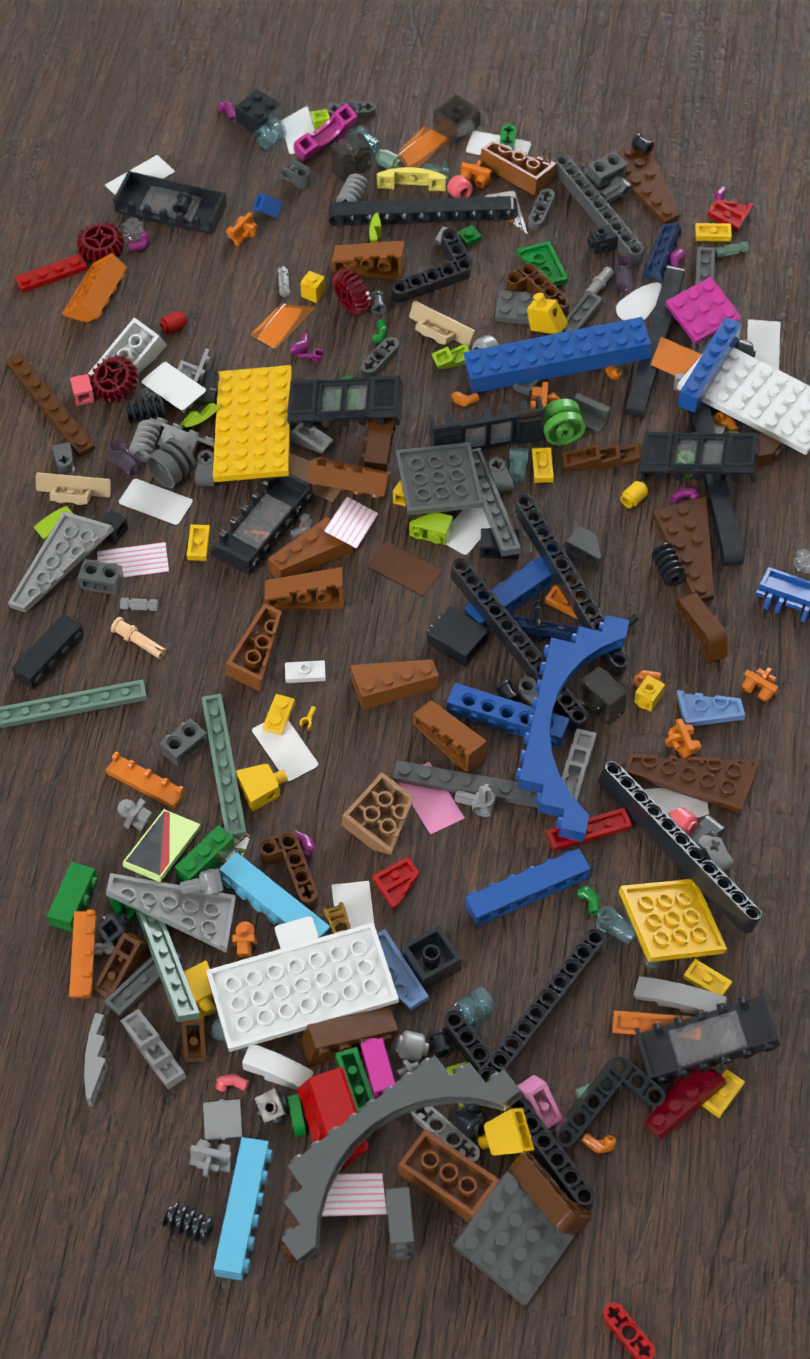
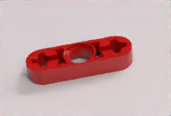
[603,1302,655,1359]

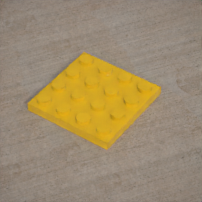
[619,879,727,962]

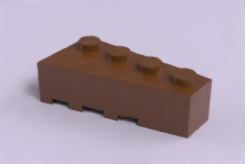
[362,418,397,472]
[300,1007,398,1068]

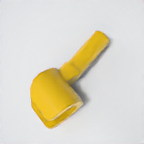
[300,706,316,731]

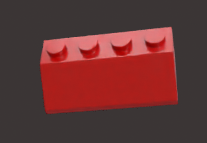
[297,1067,369,1170]

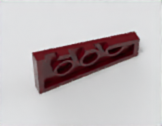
[645,1055,727,1140]

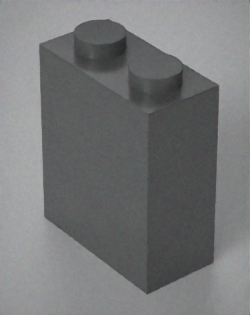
[386,1187,414,1261]

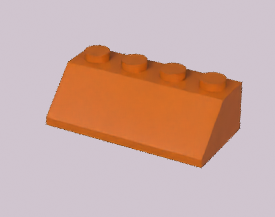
[62,253,127,323]

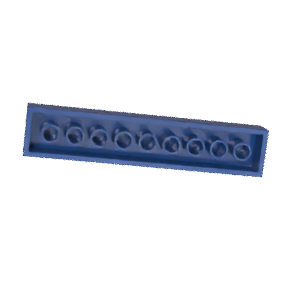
[463,317,651,394]

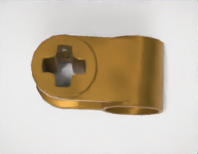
[322,902,351,934]

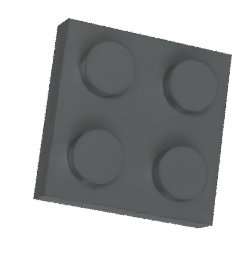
[495,290,535,325]

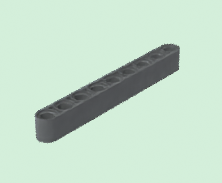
[555,154,644,266]

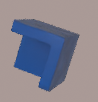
[252,193,283,218]

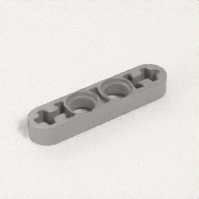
[410,1106,480,1164]

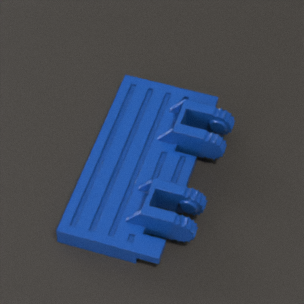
[756,567,810,622]

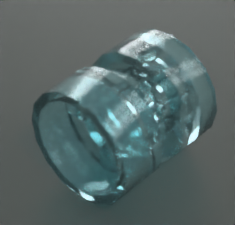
[254,118,287,149]
[455,986,496,1025]

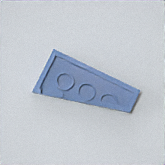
[377,929,430,1011]

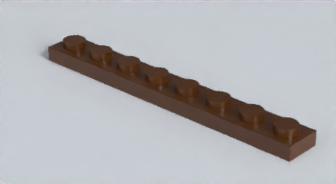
[5,352,96,458]

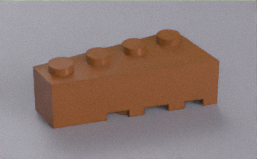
[480,141,557,196]
[332,241,405,280]
[307,457,392,499]
[268,517,353,578]
[265,567,344,610]
[225,603,282,692]
[350,660,439,710]
[413,700,487,774]

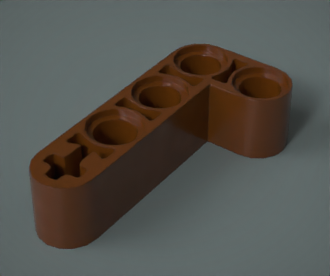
[506,263,570,317]
[675,592,728,663]
[259,832,318,911]
[508,1151,592,1235]

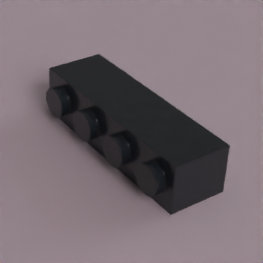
[12,613,84,689]

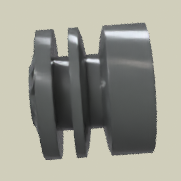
[146,438,196,488]

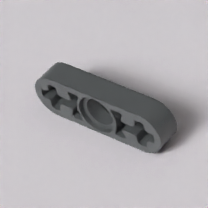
[327,101,376,119]
[528,189,555,230]
[361,337,399,378]

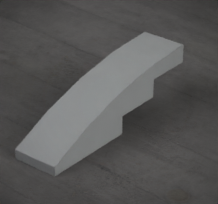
[290,422,333,453]
[562,729,597,801]
[634,976,727,1015]
[120,1009,186,1090]
[84,1013,108,1107]

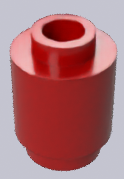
[159,311,188,334]

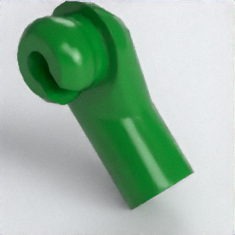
[372,320,387,344]
[577,886,600,915]

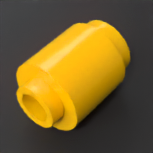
[620,481,648,508]

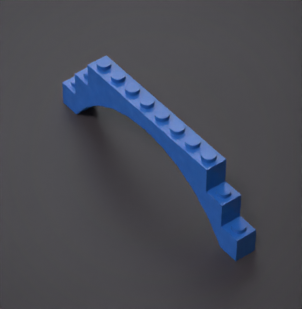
[515,615,629,842]

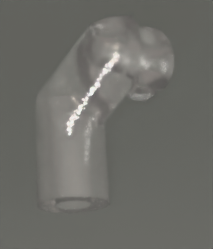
[290,514,312,539]

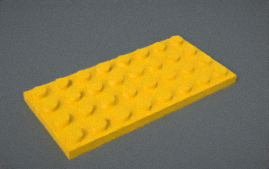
[213,365,292,482]

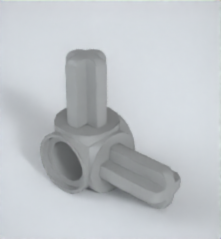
[455,784,496,817]
[180,869,223,894]

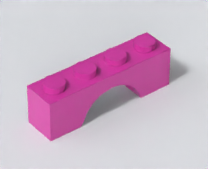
[293,103,357,163]

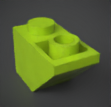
[409,512,453,545]

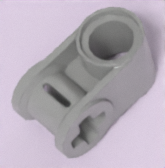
[697,835,734,872]

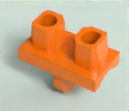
[461,160,492,189]
[226,212,258,246]
[531,382,560,409]
[742,667,779,703]
[665,719,702,758]
[232,922,257,958]

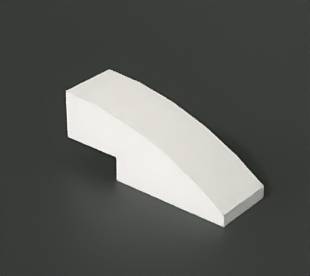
[242,1044,314,1090]

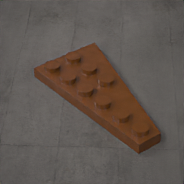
[617,138,679,224]
[653,496,714,602]
[624,754,760,813]

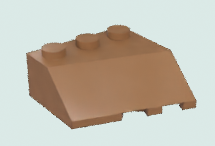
[341,772,414,855]

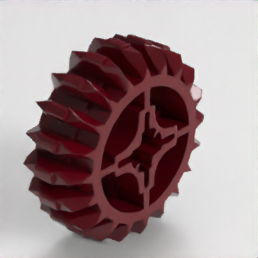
[77,222,125,263]
[332,268,371,316]
[90,354,139,403]

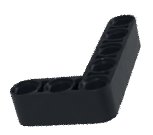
[391,228,473,303]
[552,1057,666,1147]

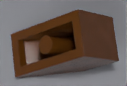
[757,432,782,467]
[181,1010,207,1063]

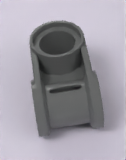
[279,159,311,189]
[52,442,75,476]
[195,450,216,486]
[489,458,514,494]

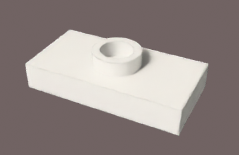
[285,660,326,683]

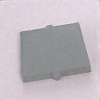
[203,1099,242,1142]

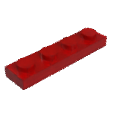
[15,254,88,293]
[546,808,632,852]

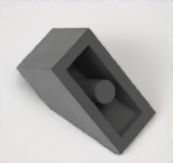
[566,526,602,570]

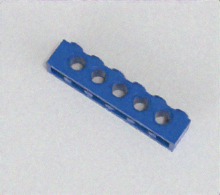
[446,683,569,748]

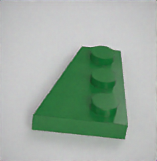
[516,241,568,286]

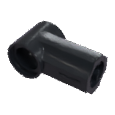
[196,370,220,405]

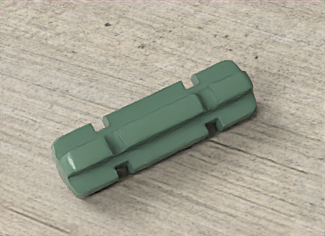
[715,241,749,258]

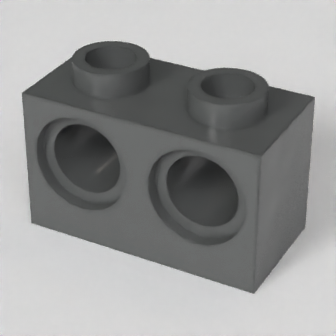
[586,151,628,190]
[78,559,124,595]
[160,718,208,768]

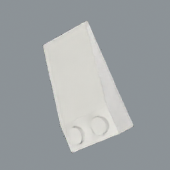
[88,318,167,389]

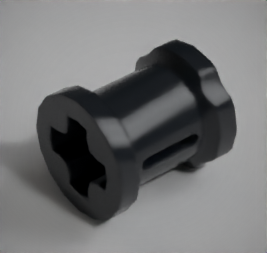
[631,133,654,155]
[172,192,192,215]
[496,680,521,702]
[429,1029,454,1058]

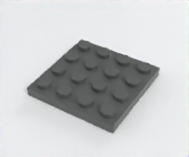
[395,442,483,515]
[452,1171,575,1306]

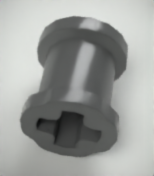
[369,291,387,315]

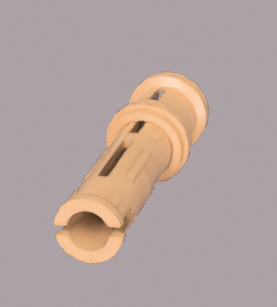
[111,617,166,660]

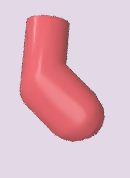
[215,1074,250,1092]

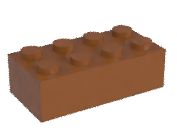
[398,1129,499,1222]

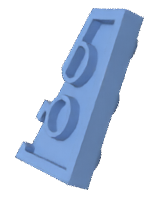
[676,690,745,726]

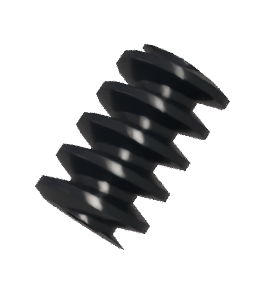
[126,395,166,424]
[651,542,687,586]
[162,1201,213,1245]

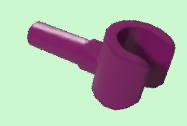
[297,349,323,363]

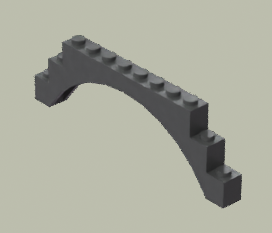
[281,1056,522,1266]

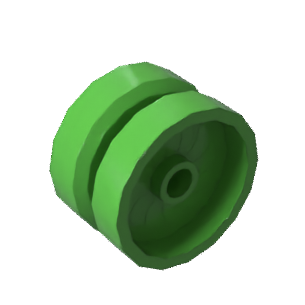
[544,399,586,446]

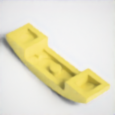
[377,167,446,191]

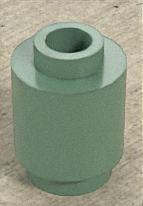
[375,149,402,170]

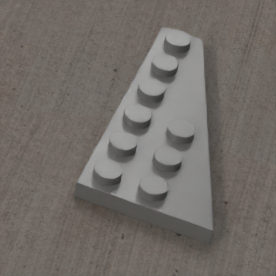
[8,511,114,612]
[106,873,236,952]

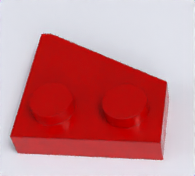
[707,199,754,232]
[372,857,419,911]

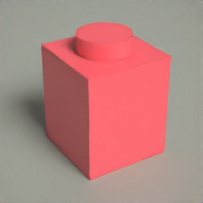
[70,374,94,406]

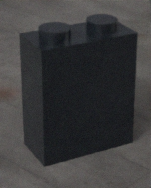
[426,606,489,667]

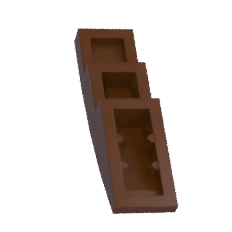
[562,443,641,470]

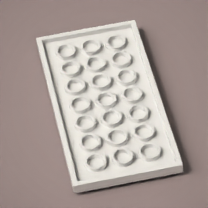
[677,348,810,455]
[206,923,399,1052]

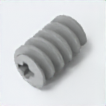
[336,174,369,202]
[129,420,162,462]

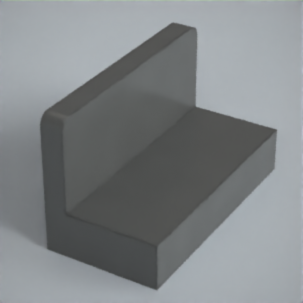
[574,393,610,434]

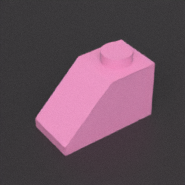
[517,1075,563,1128]

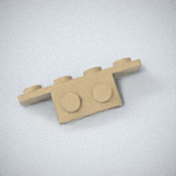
[409,301,475,347]
[36,472,111,505]

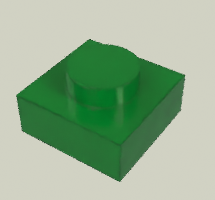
[457,225,481,248]

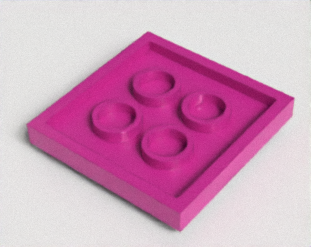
[665,277,741,345]

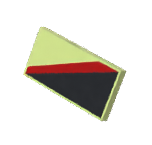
[123,809,200,882]

